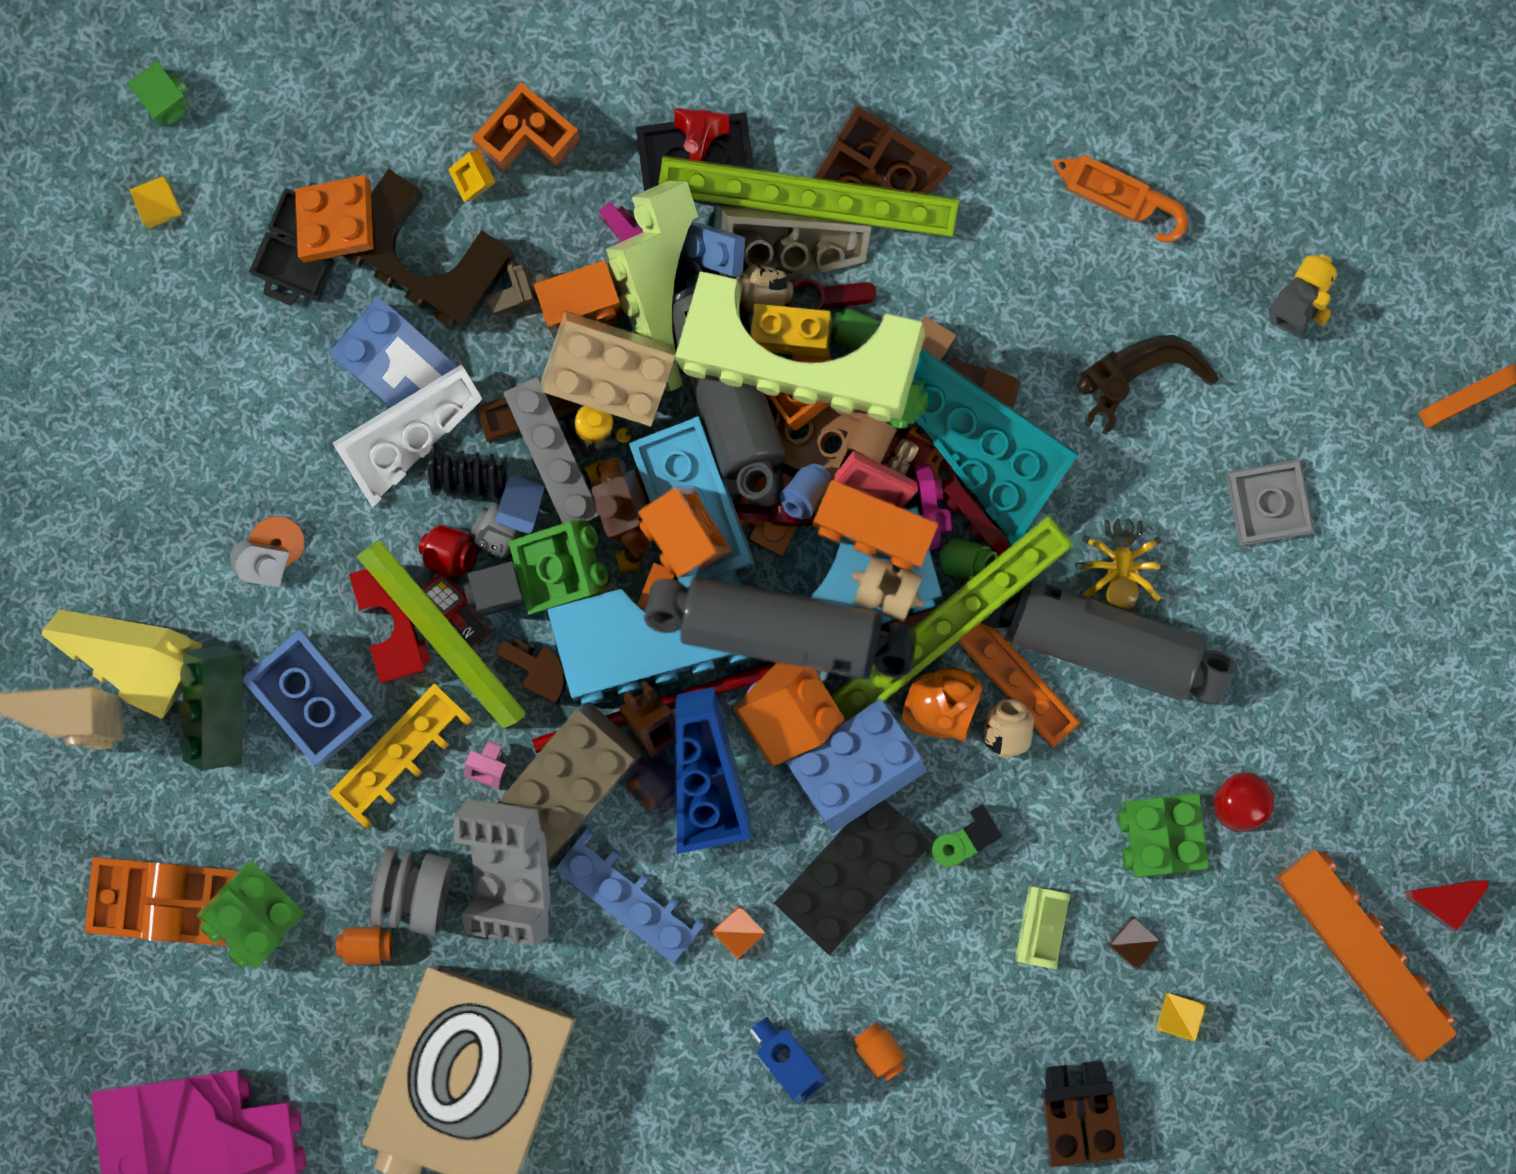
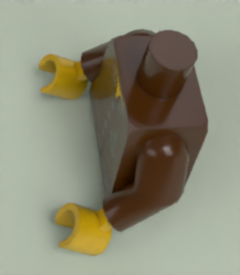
[582,457,652,574]

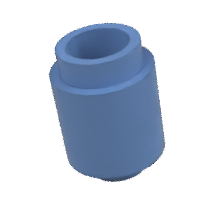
[780,464,833,519]

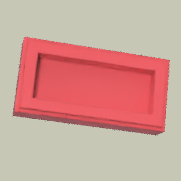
[833,451,918,509]

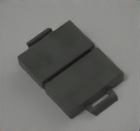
[249,182,338,306]

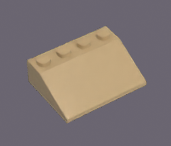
[0,687,124,750]

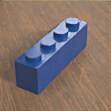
[676,687,751,854]

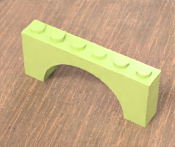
[675,271,925,422]

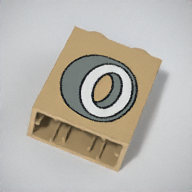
[362,965,577,1174]

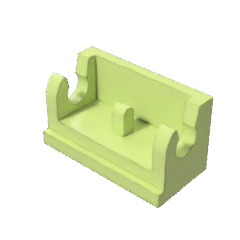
[1015,886,1071,969]

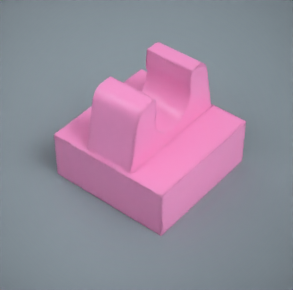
[464,741,506,790]

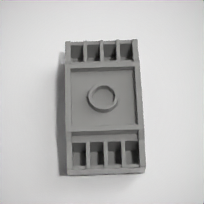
[454,798,551,946]

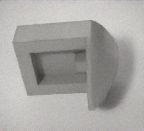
[230,540,289,588]

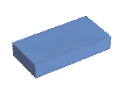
[495,474,545,534]

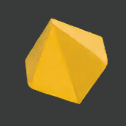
[129,176,182,229]
[1155,993,1206,1042]

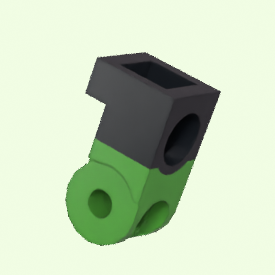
[931,804,1003,867]

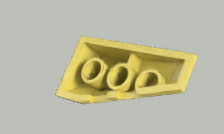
[41,609,203,719]

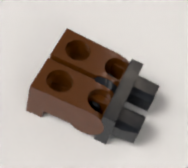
[1041,1060,1125,1167]

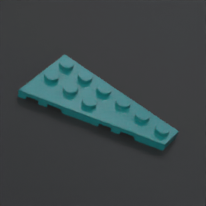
[914,348,1079,545]

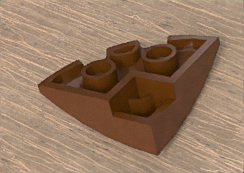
[812,101,953,194]

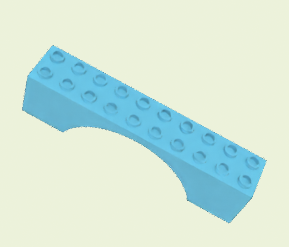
[547,507,942,705]

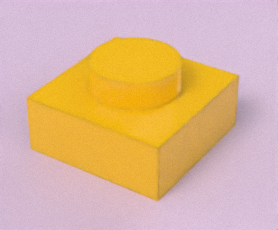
[448,150,496,202]

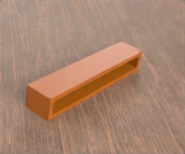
[1274,849,1457,1062]

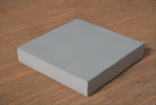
[1225,459,1315,547]

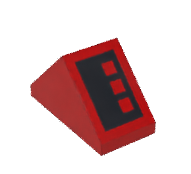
[1405,880,1489,931]

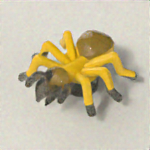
[1075,518,1168,611]

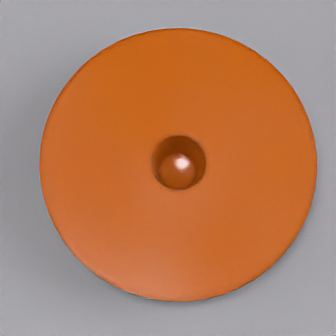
[248,516,304,568]

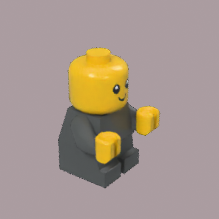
[1269,254,1337,340]
[567,405,631,459]

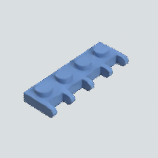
[555,828,706,964]

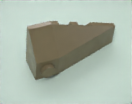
[714,203,871,281]

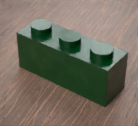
[180,645,243,771]

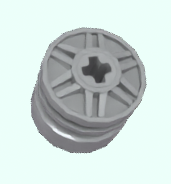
[370,846,453,936]

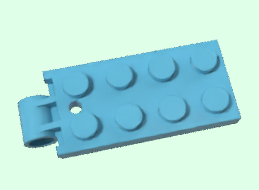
[629,416,756,590]

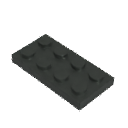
[774,800,932,955]

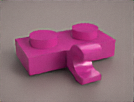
[915,465,952,550]

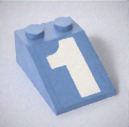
[329,296,458,408]

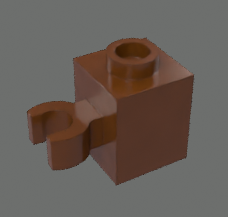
[619,682,676,758]

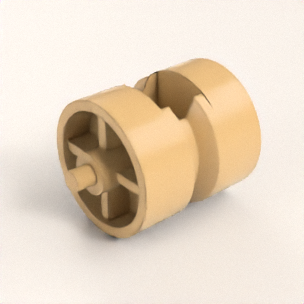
[851,556,925,623]

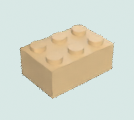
[541,311,676,427]

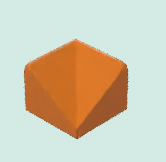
[712,906,765,959]

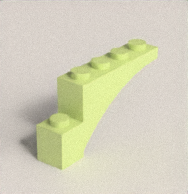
[606,180,699,391]

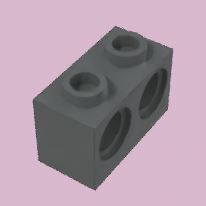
[464,562,525,616]

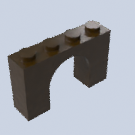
[342,168,515,330]

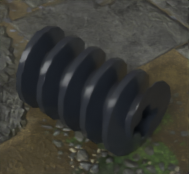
[428,448,508,502]

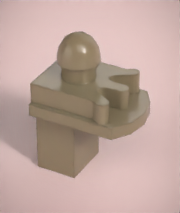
[487,260,550,316]

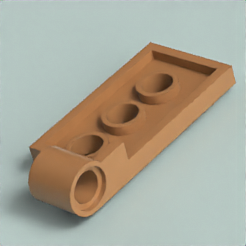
[765,394,897,478]

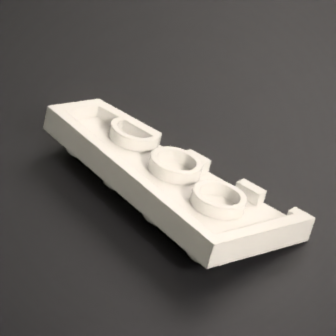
[333,365,482,508]

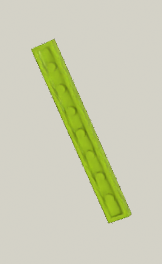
[659,156,959,237]
[830,514,1074,724]

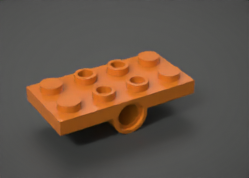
[84,857,239,946]

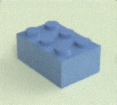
[243,629,378,768]
[785,699,927,834]

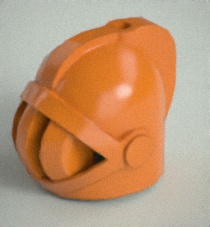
[902,667,984,742]

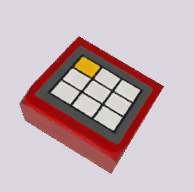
[422,574,467,620]

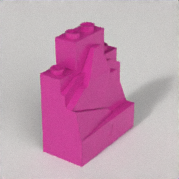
[91,1069,307,1174]

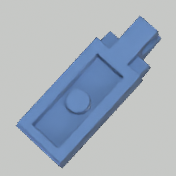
[680,223,746,276]

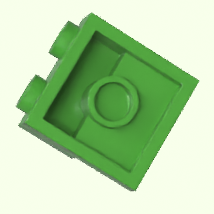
[508,519,608,615]
[1117,793,1209,877]
[196,860,305,970]

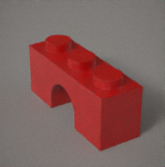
[349,569,431,685]

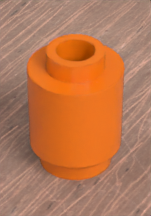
[336,926,393,965]
[853,1022,907,1081]

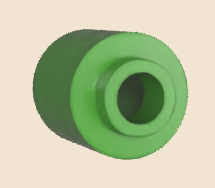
[831,307,880,351]
[939,538,998,580]

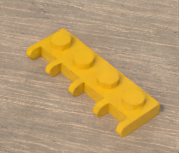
[329,683,473,830]

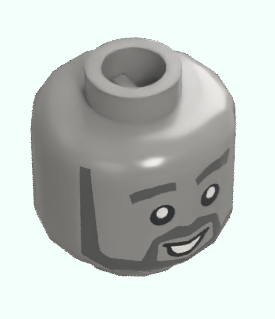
[471,503,529,559]

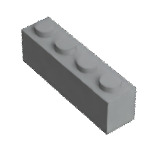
[503,377,600,524]

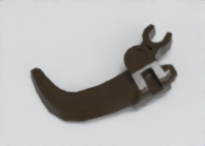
[1077,335,1219,435]

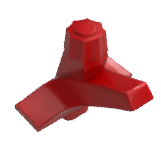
[674,108,729,161]

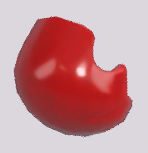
[1214,772,1274,832]

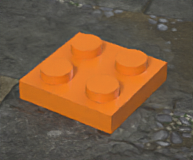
[295,175,374,263]

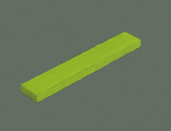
[356,540,526,729]

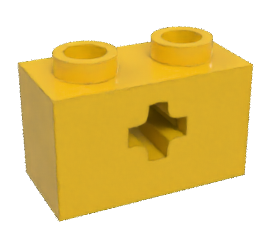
[751,304,832,358]

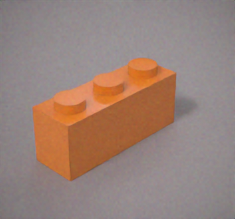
[813,479,939,572]

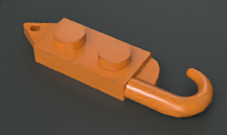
[1052,154,1189,243]

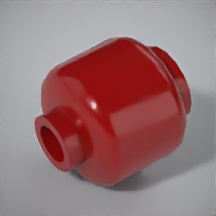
[419,525,478,578]

